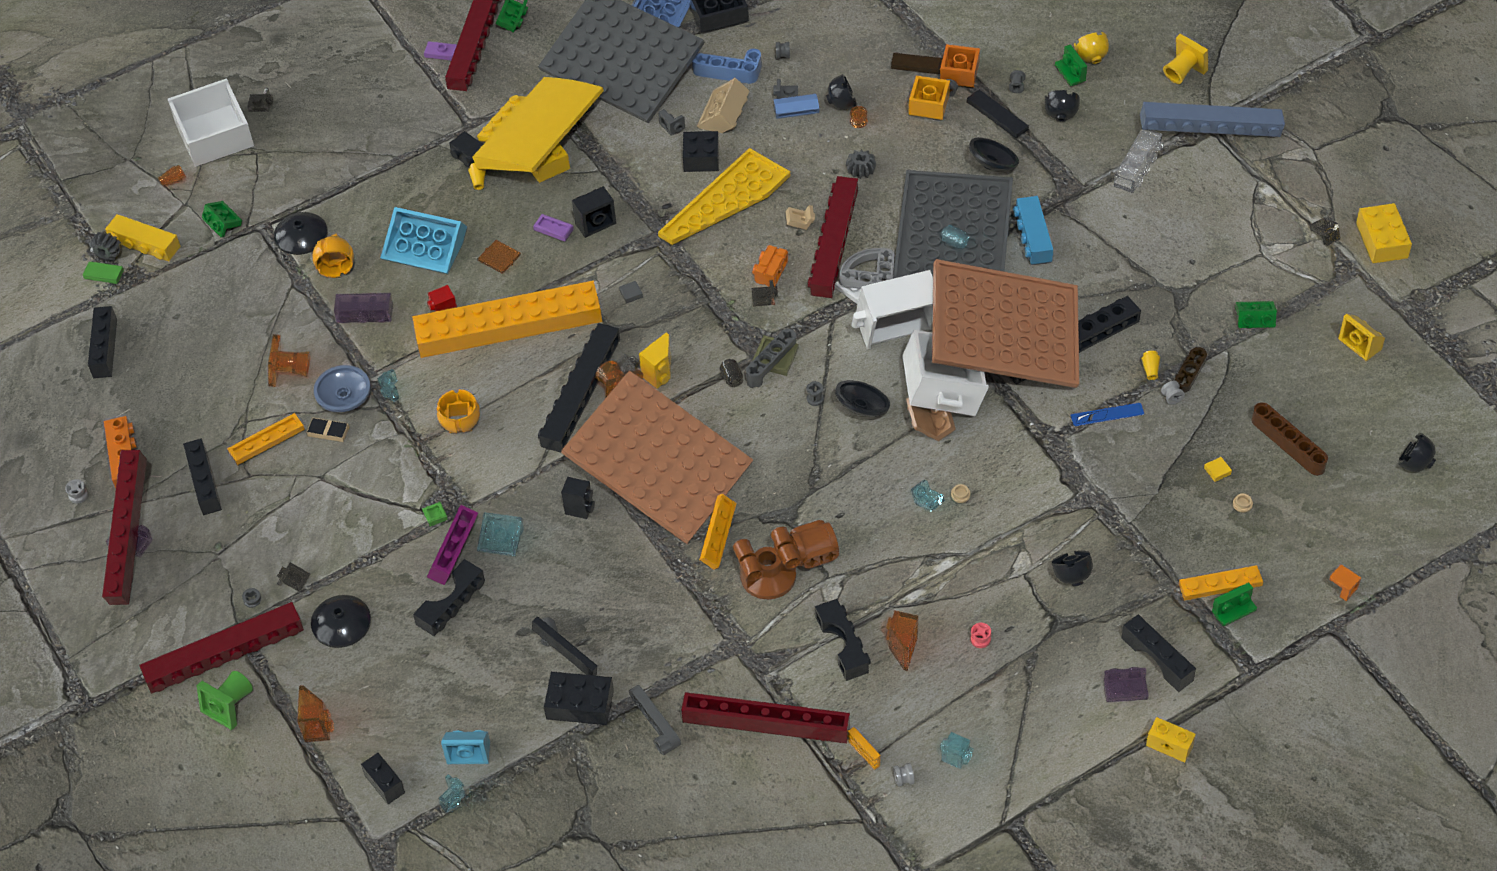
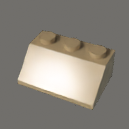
[697,78,749,133]

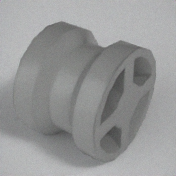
[1161,381,1185,405]
[65,479,88,504]
[893,763,914,787]

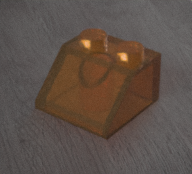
[886,610,919,671]
[297,685,334,742]

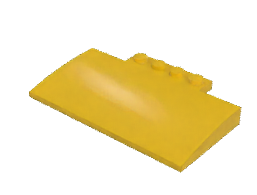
[473,77,604,172]

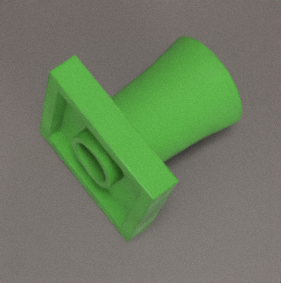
[196,671,253,730]

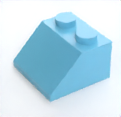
[441,730,490,764]

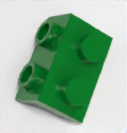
[495,0,528,32]

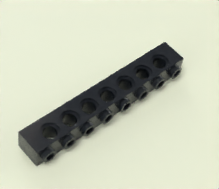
[1009,296,1141,385]

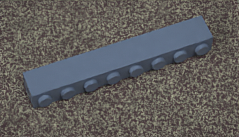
[1140,102,1285,137]

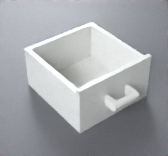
[168,78,254,167]
[851,270,933,349]
[903,330,989,416]

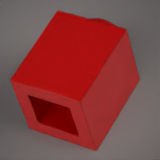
[427,285,457,312]

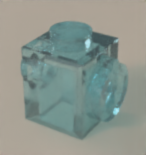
[940,732,974,769]

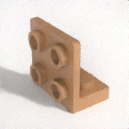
[906,397,956,441]

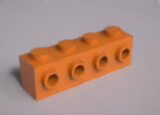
[104,416,137,488]

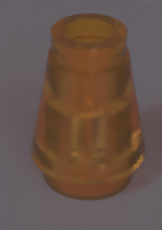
[158,165,186,186]

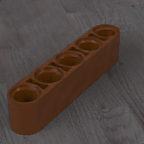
[1252,402,1328,476]

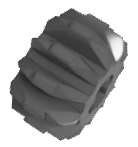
[846,149,876,179]
[89,231,122,262]

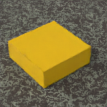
[1204,457,1232,482]

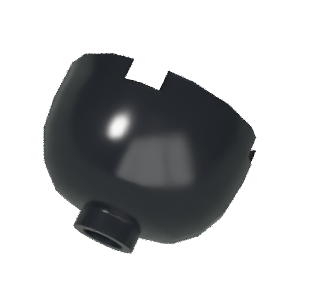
[826,74,857,110]
[1045,90,1080,122]
[1398,433,1436,472]
[1052,550,1093,586]

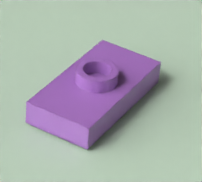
[424,41,457,60]
[533,214,574,241]

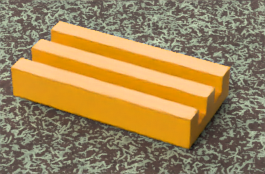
[848,727,880,770]

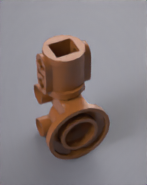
[733,520,839,600]

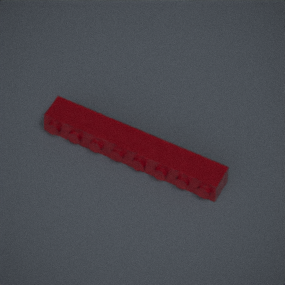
[445,0,501,91]
[808,176,858,298]
[102,450,147,605]
[139,602,304,694]
[681,692,850,744]

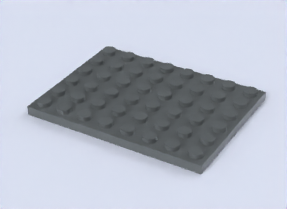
[538,0,705,124]
[893,170,1013,279]

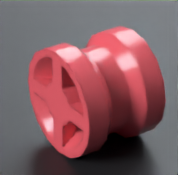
[970,622,991,648]

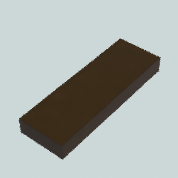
[891,53,943,74]

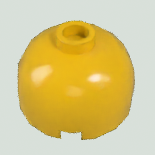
[1074,32,1109,64]

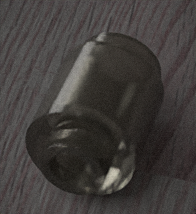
[719,359,743,387]

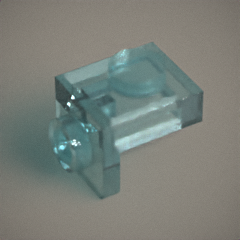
[377,369,399,403]
[911,480,945,512]
[438,774,465,813]

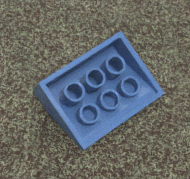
[632,0,691,28]

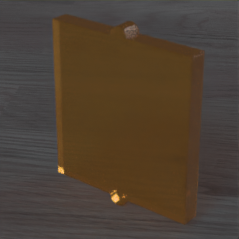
[477,240,521,274]

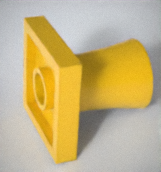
[1163,34,1208,84]

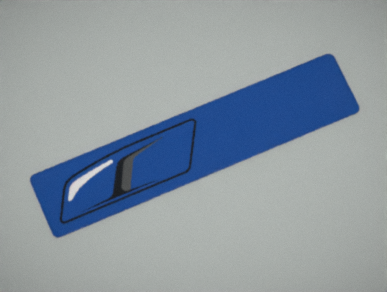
[1070,403,1144,426]

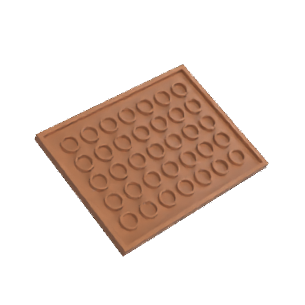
[932,259,1079,388]
[561,370,753,544]

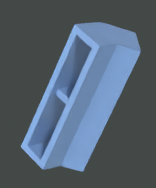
[773,94,819,119]

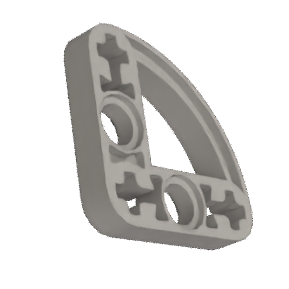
[839,248,895,289]

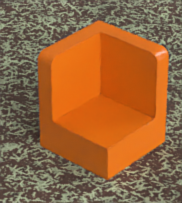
[1329,565,1361,601]

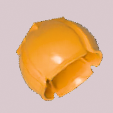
[312,234,354,278]
[437,389,480,433]

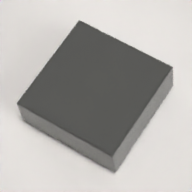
[619,281,643,303]

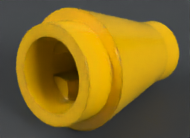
[468,163,486,190]
[1141,351,1160,380]

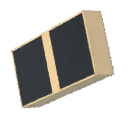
[306,418,349,442]

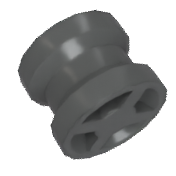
[776,42,790,59]

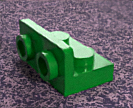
[1055,44,1087,86]
[202,201,242,237]
[1235,301,1277,328]
[1212,582,1257,626]

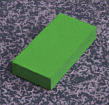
[83,261,124,284]

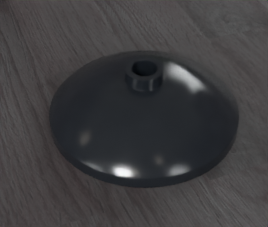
[969,137,1019,171]
[274,212,328,255]
[835,380,890,417]
[311,595,371,648]

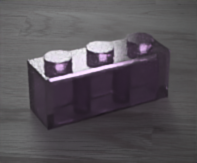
[334,293,393,323]

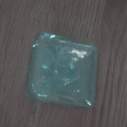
[477,512,524,557]

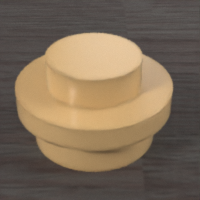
[951,484,970,503]
[1233,493,1253,512]

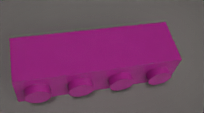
[427,505,478,585]

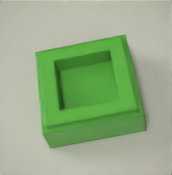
[422,502,448,527]

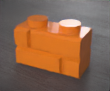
[752,245,788,288]

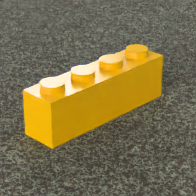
[105,214,181,261]

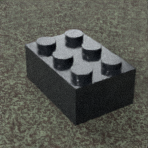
[690,0,749,33]
[544,671,614,725]

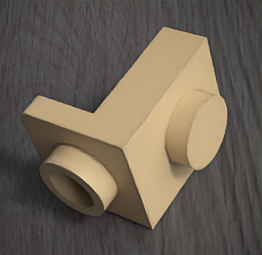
[786,205,815,230]

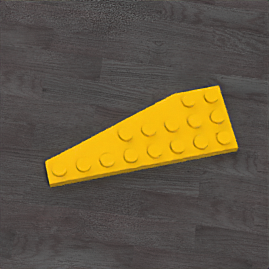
[658,148,791,245]

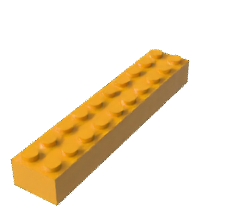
[412,280,602,358]

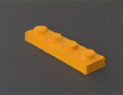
[227,413,305,465]
[699,493,737,570]
[1179,565,1263,601]

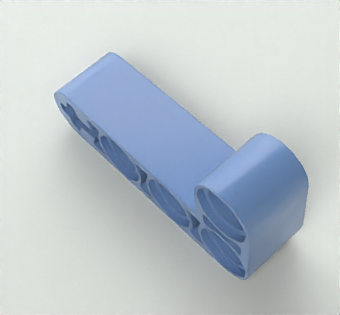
[692,49,762,84]

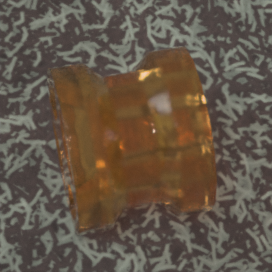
[850,106,868,128]

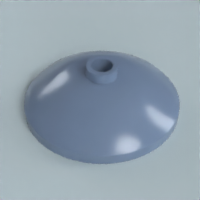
[314,365,371,412]

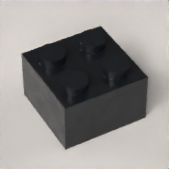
[682,131,719,172]
[572,186,617,238]

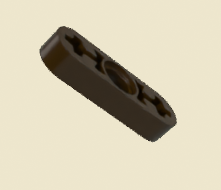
[1175,347,1207,393]

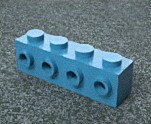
[1013,196,1053,264]

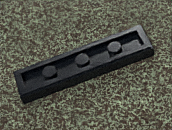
[967,89,1029,138]
[532,617,598,676]

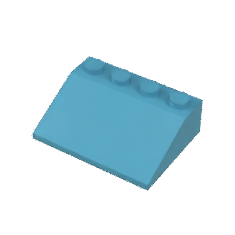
[380,207,467,274]

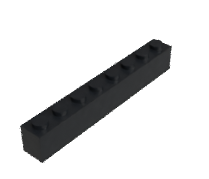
[538,323,620,453]

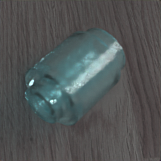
[941,225,969,249]

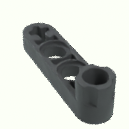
[746,329,796,388]
[629,685,681,756]

